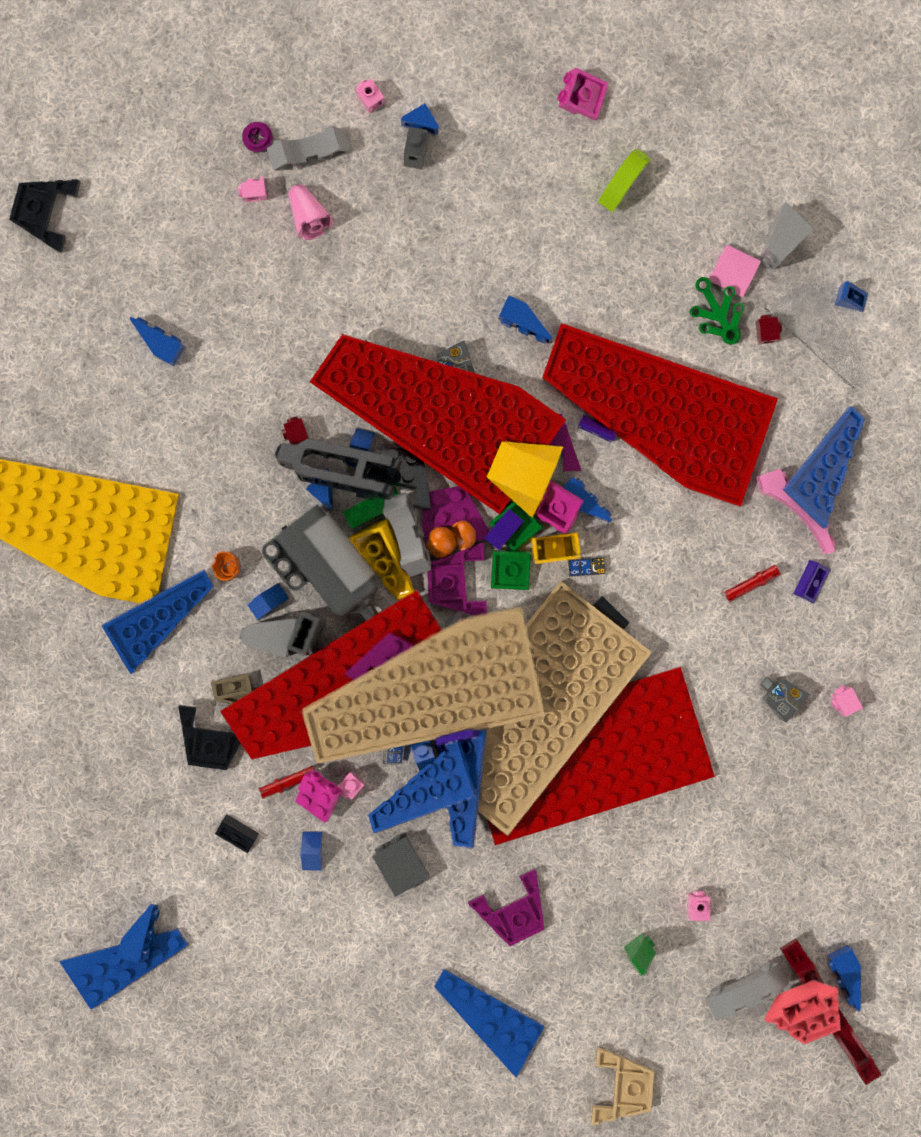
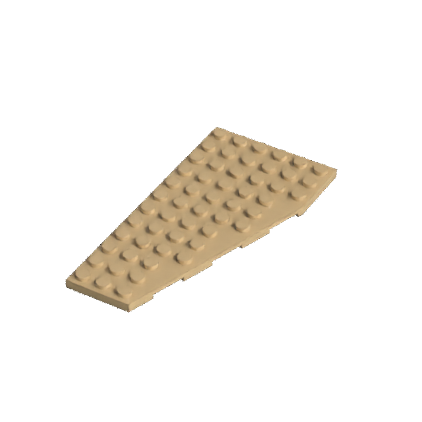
[478,581,652,835]
[302,607,545,764]

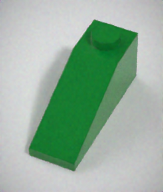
[343,486,398,530]
[624,934,656,977]

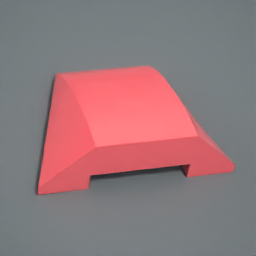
[765,980,841,1044]

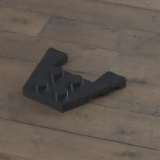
[9,179,81,253]
[356,446,431,511]
[178,704,240,770]

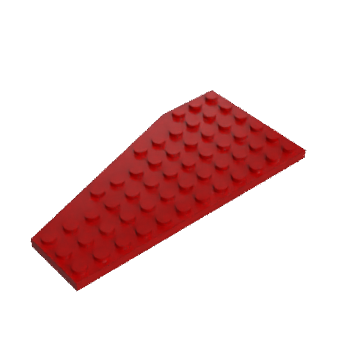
[542,323,778,507]
[487,667,715,845]

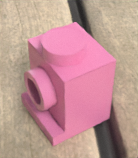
[238,176,268,202]

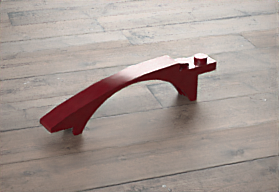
[780,938,882,1085]

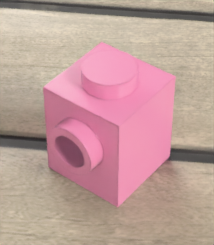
[356,79,385,114]
[831,685,863,717]
[338,770,366,800]
[688,891,710,921]

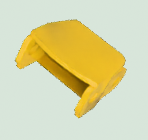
[531,533,581,564]

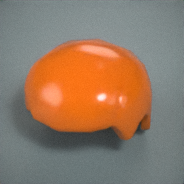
[452,520,476,551]
[426,526,456,558]
[211,551,241,581]

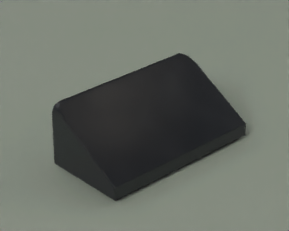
[592,596,630,629]
[215,814,259,853]

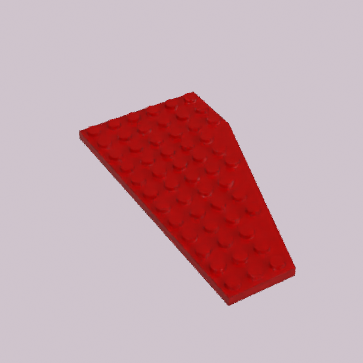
[310,334,566,515]
[220,589,443,760]

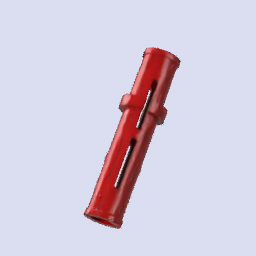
[724,564,781,602]
[259,765,314,799]

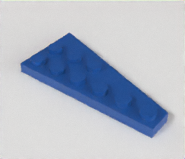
[782,406,865,529]
[101,569,214,674]
[434,730,487,848]
[368,741,477,833]
[59,928,188,1010]
[434,969,544,1077]

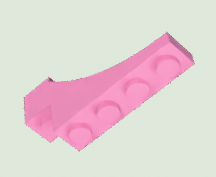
[756,469,835,555]

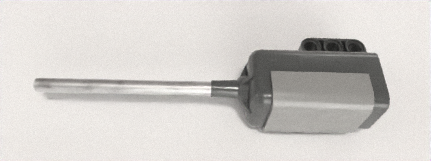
[262,504,378,620]

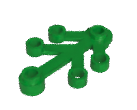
[689,277,744,345]

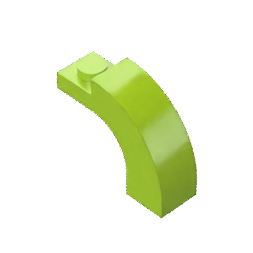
[598,148,651,213]

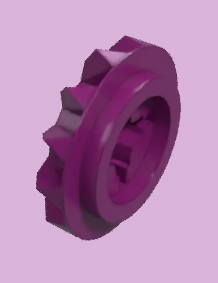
[242,122,273,153]

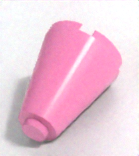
[288,184,333,240]

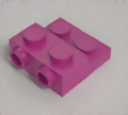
[557,68,609,120]
[534,481,584,534]
[295,769,343,823]

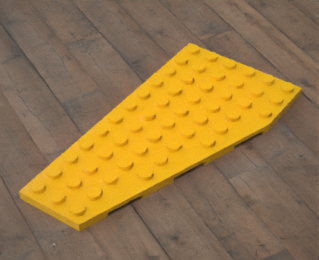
[0,459,179,603]

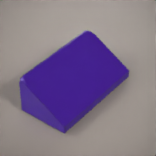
[578,414,617,442]
[793,560,830,604]

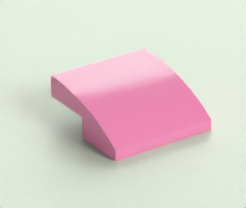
[709,244,761,297]

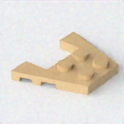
[591,1047,654,1125]

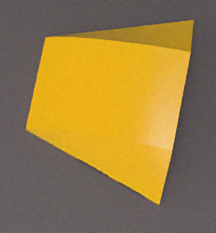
[487,442,563,517]

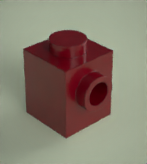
[755,314,782,345]
[282,416,310,445]

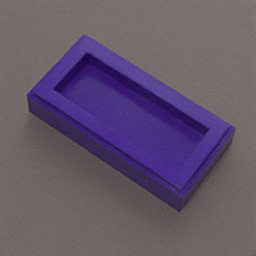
[484,509,524,550]
[435,729,479,746]

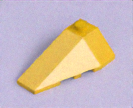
[349,519,414,600]

